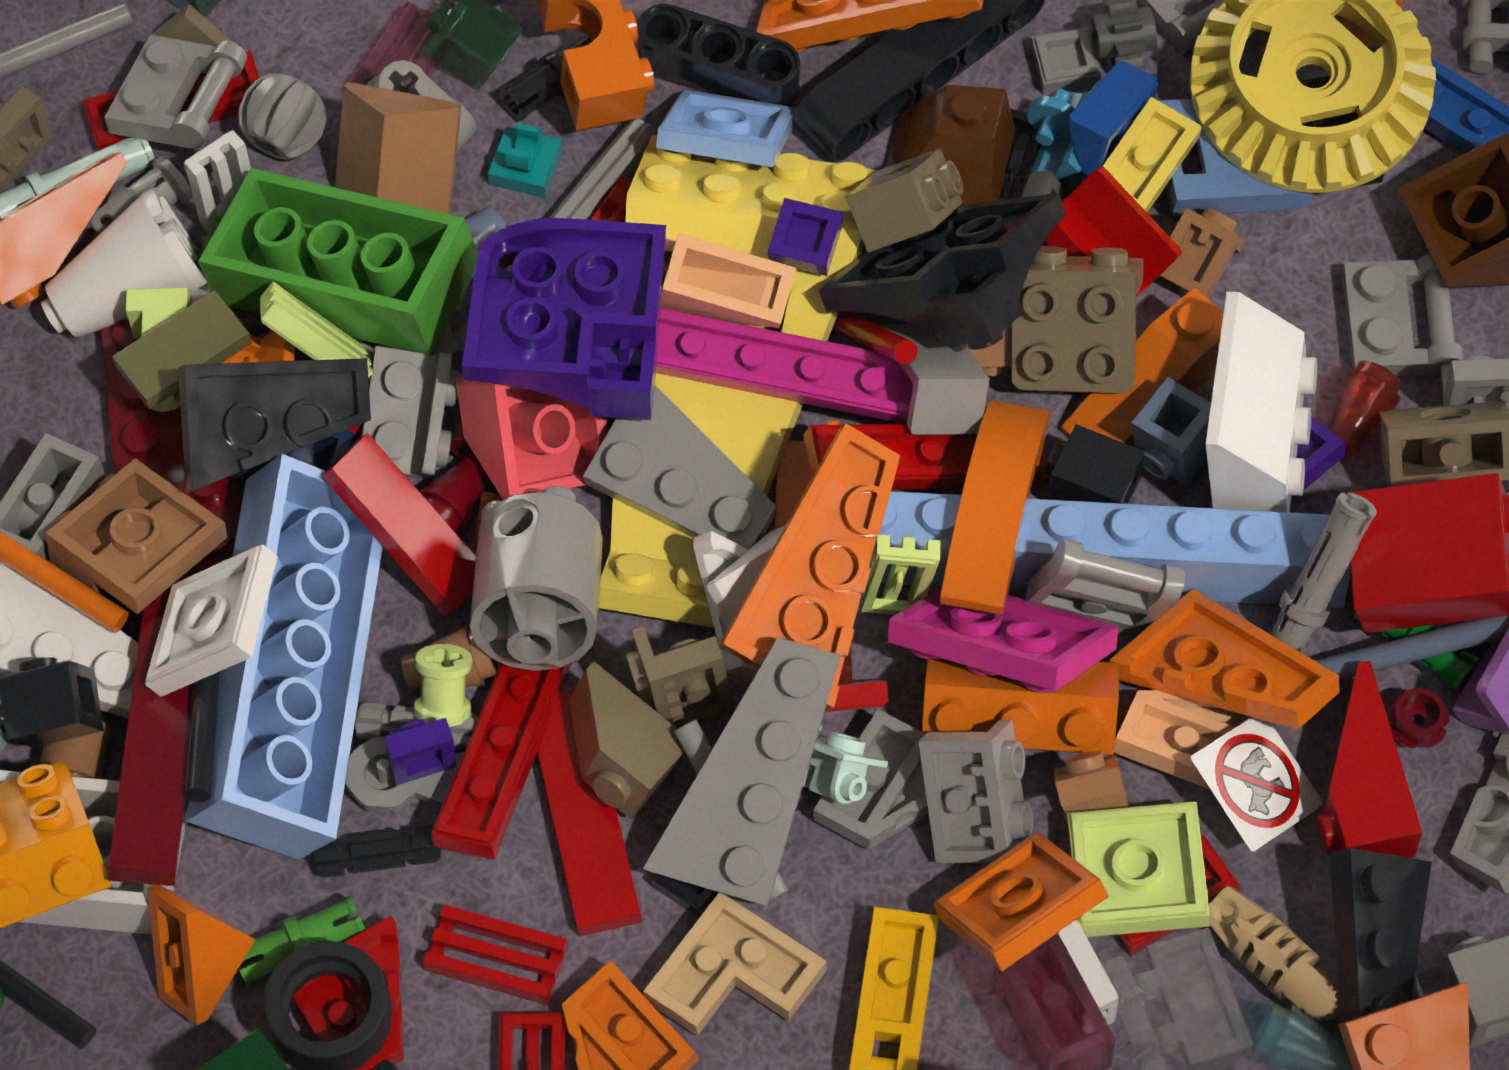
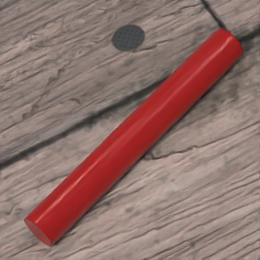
[832,311,918,364]

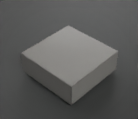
[1031,27,1101,94]

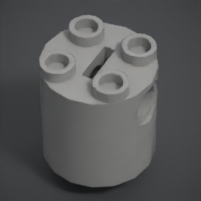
[470,486,603,671]

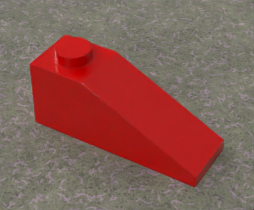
[1317,661,1422,858]

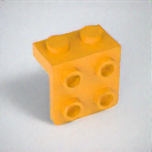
[0,762,112,928]

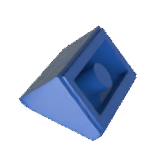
[1068,61,1158,179]

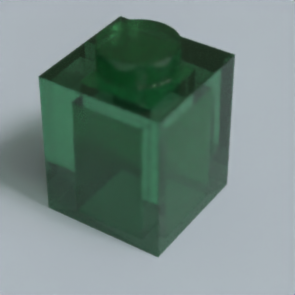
[421,0,523,91]

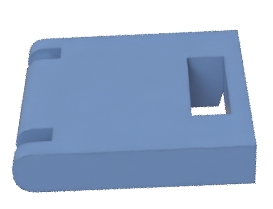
[1159,99,1314,216]

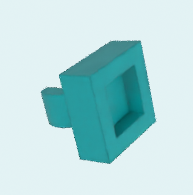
[488,123,563,198]

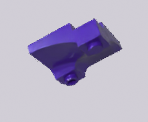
[462,218,666,420]

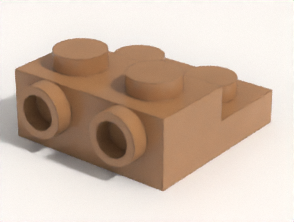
[45,458,227,614]

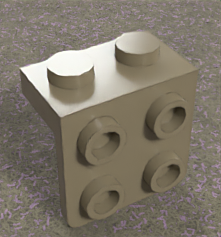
[1012,246,1143,393]

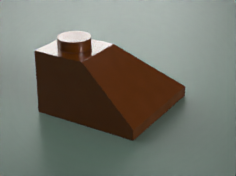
[886,85,1015,209]

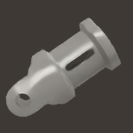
[91,156,193,240]

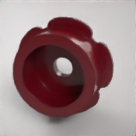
[1386,688,1450,748]

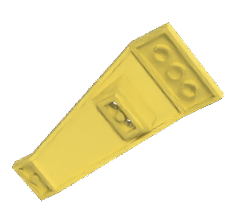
[599,135,878,628]

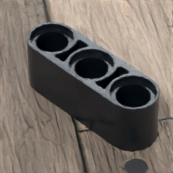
[637,3,801,107]

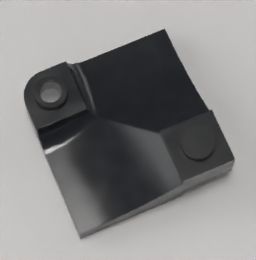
[818,193,1066,350]

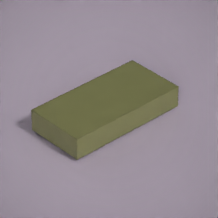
[112,290,252,410]

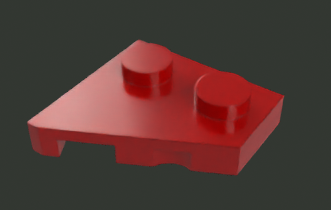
[292,915,405,1070]

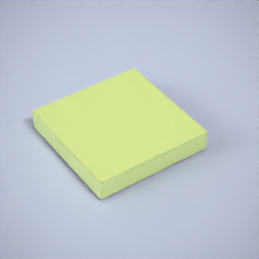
[1068,801,1210,937]

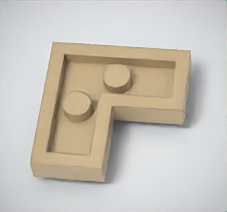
[643,892,827,1036]

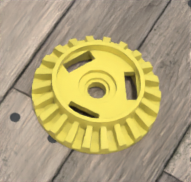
[1190,0,1436,193]

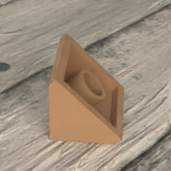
[335,82,462,214]

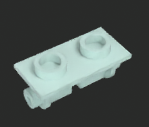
[803,725,888,804]

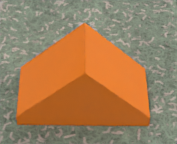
[147,885,256,1025]

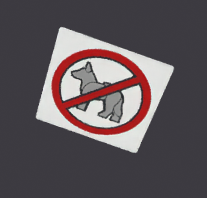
[1190,717,1323,852]

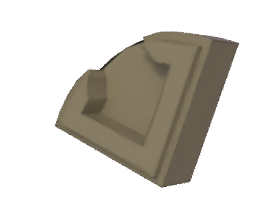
[152,4,232,46]

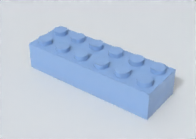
[186,454,383,860]

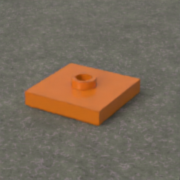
[933,832,1109,971]

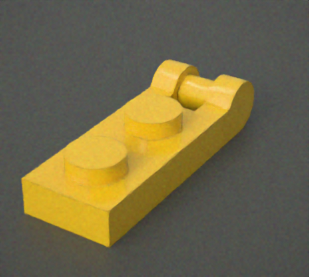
[849,907,939,1070]

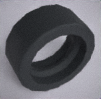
[263,941,393,1070]

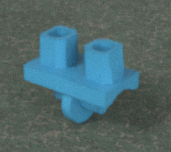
[1027,80,1101,191]

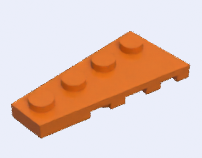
[756,0,983,52]
[719,423,900,710]

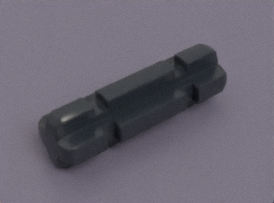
[314,825,441,878]

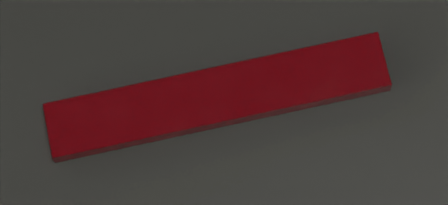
[108,560,213,886]

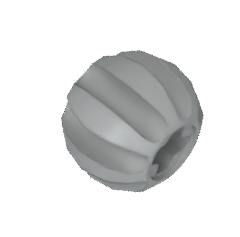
[238,73,327,159]

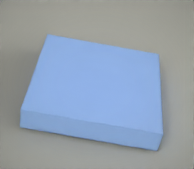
[656,89,796,167]

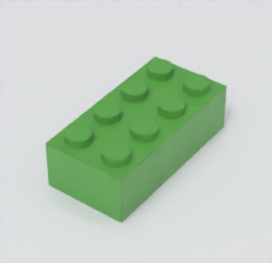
[198,168,478,357]

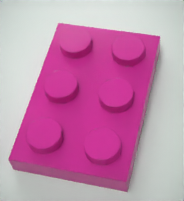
[888,586,1118,692]

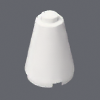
[41,187,212,338]

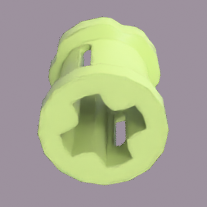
[414,644,472,727]

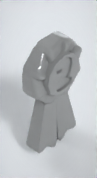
[345,737,464,813]

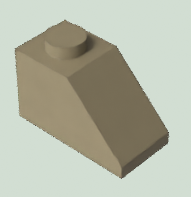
[569,661,685,819]

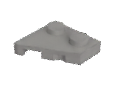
[813,709,929,850]

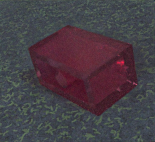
[993,933,1115,1070]

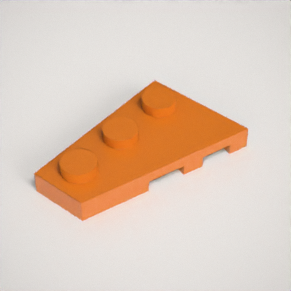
[1109,589,1340,730]
[1338,982,1470,1070]

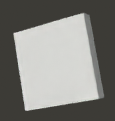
[145,544,278,697]

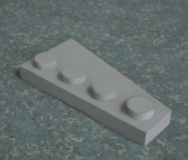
[643,637,841,906]

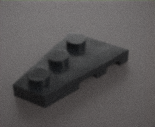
[178,358,371,493]
[1330,848,1432,1050]

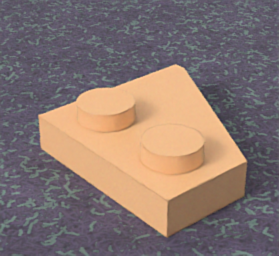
[1114,690,1251,789]

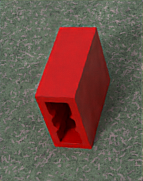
[1346,473,1509,633]

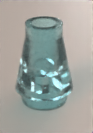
[1252,1003,1351,1070]

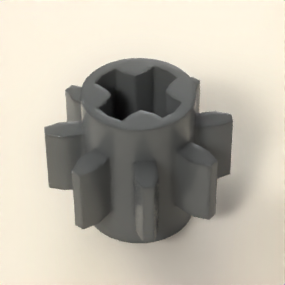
[1090,0,1157,67]

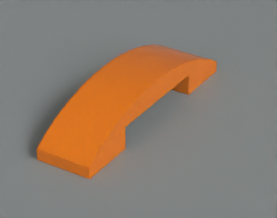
[940,400,1051,615]

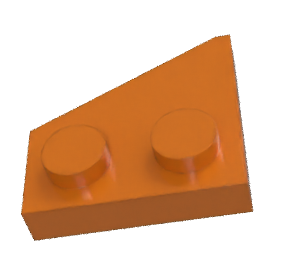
[562,960,700,1070]

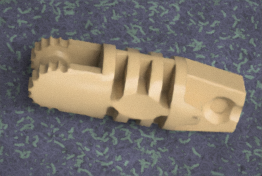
[1209,886,1339,1021]

